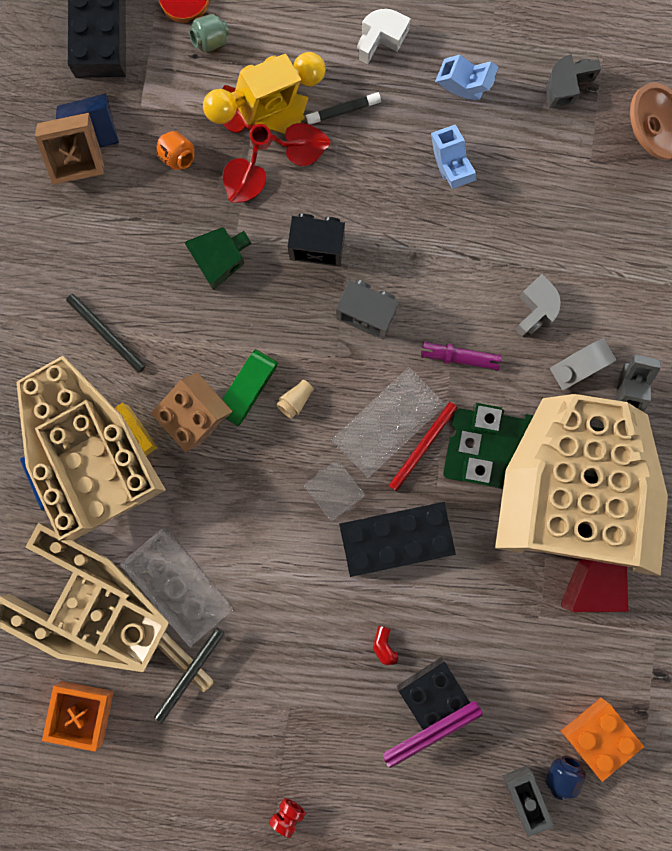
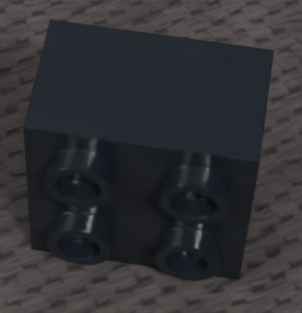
[287,214,345,267]
[397,657,470,730]

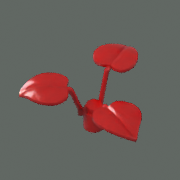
[222,85,331,203]

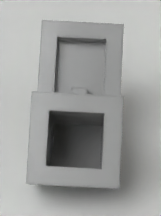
[515,274,561,337]
[550,338,617,391]

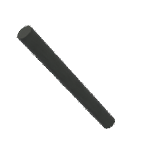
[66,294,146,373]
[154,627,225,723]

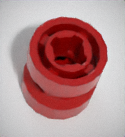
[269,798,306,838]

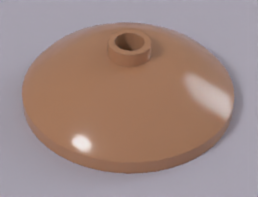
[630,83,672,160]

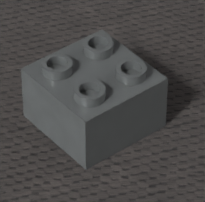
[336,280,399,340]

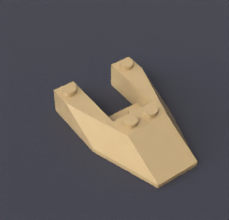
[0,523,170,672]

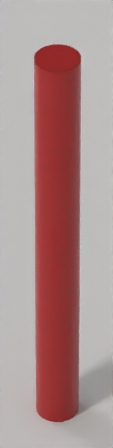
[388,401,458,492]

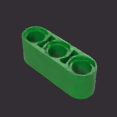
[222,349,278,426]

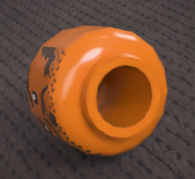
[156,131,195,170]

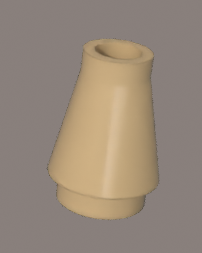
[276,380,314,419]

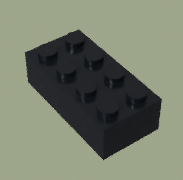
[68,0,126,78]
[339,502,456,577]

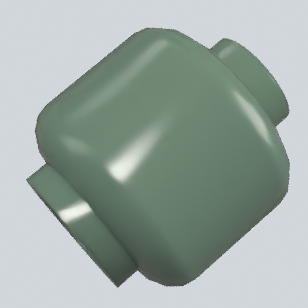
[189,14,229,52]

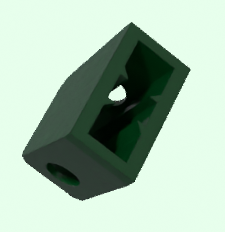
[184,227,252,290]

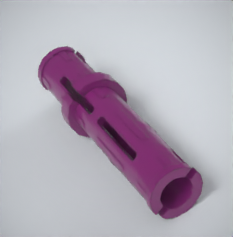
[421,341,501,371]

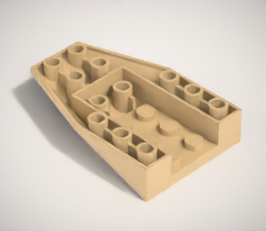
[16,356,166,541]

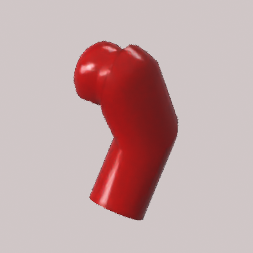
[373,626,399,666]

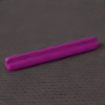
[383,701,483,768]

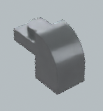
[546,54,601,108]
[616,354,661,412]

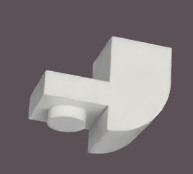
[357,9,411,64]

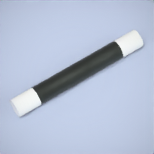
[305,92,381,125]

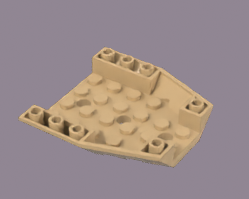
[495,394,668,576]

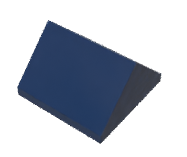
[56,93,119,148]

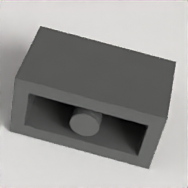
[502,766,554,837]

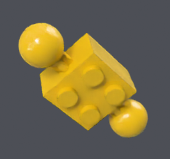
[203,52,326,125]

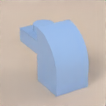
[435,55,498,100]
[431,125,476,189]

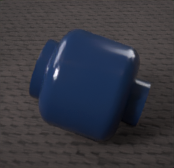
[546,756,586,800]

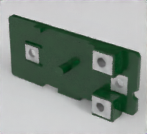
[443,403,604,489]

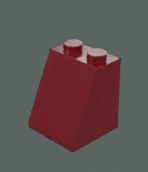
[561,559,628,612]

